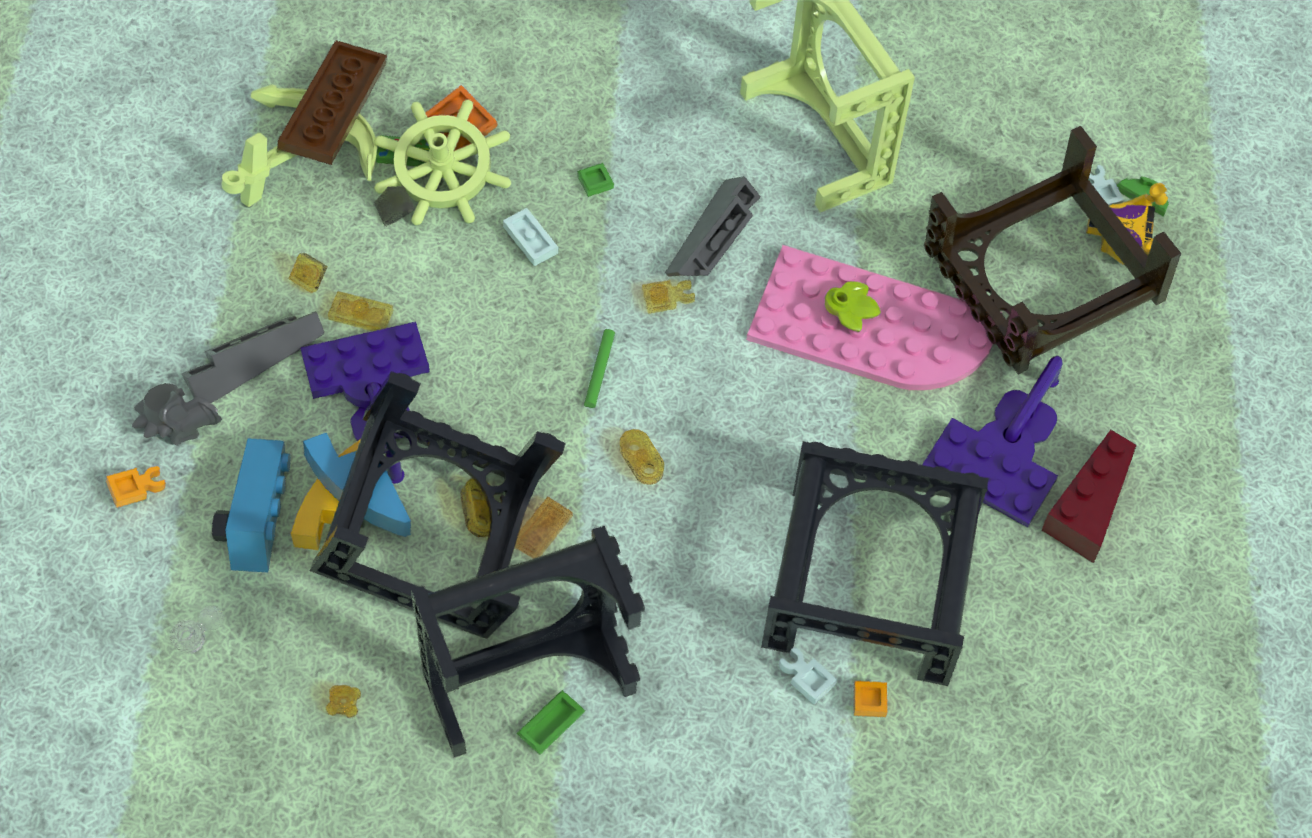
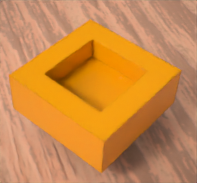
[854,681,887,717]

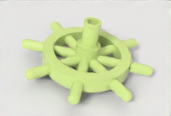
[374,100,511,225]

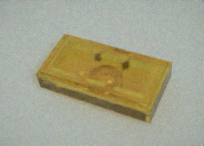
[328,291,394,331]

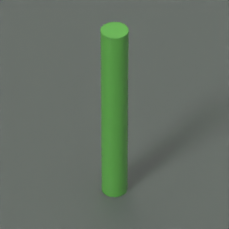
[584,329,615,408]

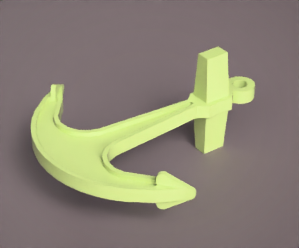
[221,84,377,207]

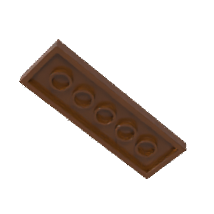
[277,40,387,165]

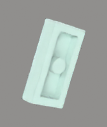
[503,208,558,266]

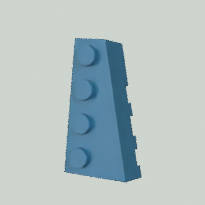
[225,438,291,573]

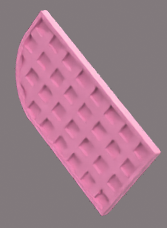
[746,245,1003,390]

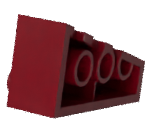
[1042,429,1137,563]

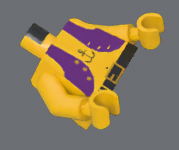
[1086,183,1168,265]

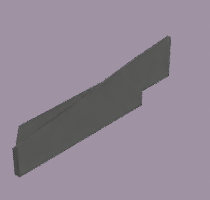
[665,176,761,276]
[182,311,324,403]

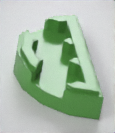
[1117,176,1169,217]

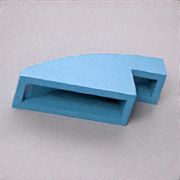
[303,432,411,537]

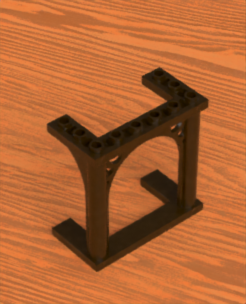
[924,126,1181,375]

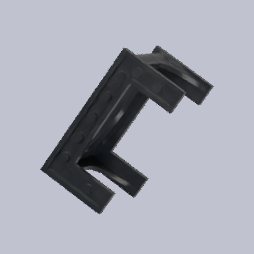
[310,371,566,639]
[761,441,989,686]
[411,525,645,758]

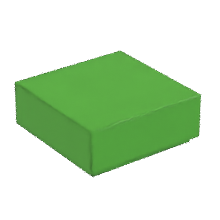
[577,163,614,197]

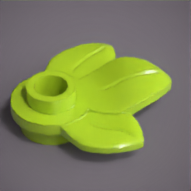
[825,281,881,332]

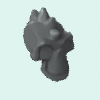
[132,383,222,446]

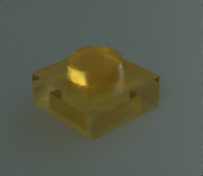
[288,253,328,293]

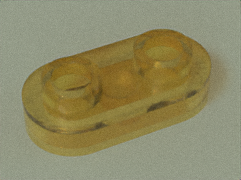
[619,429,665,485]
[460,478,490,537]

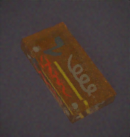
[515,497,573,558]

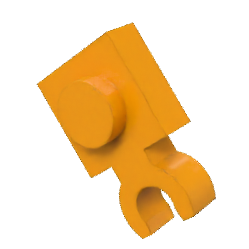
[106,466,166,508]

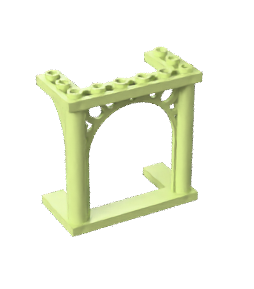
[740,0,915,213]

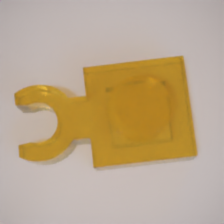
[642,280,695,314]

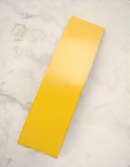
[291,439,361,550]

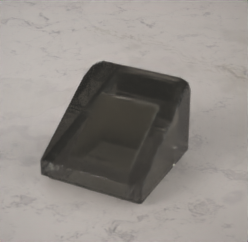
[374,186,414,227]

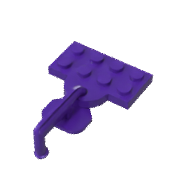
[300,322,430,484]
[922,356,1063,528]

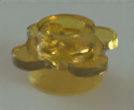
[326,685,361,718]

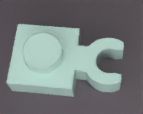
[1089,165,1124,206]
[779,647,837,705]

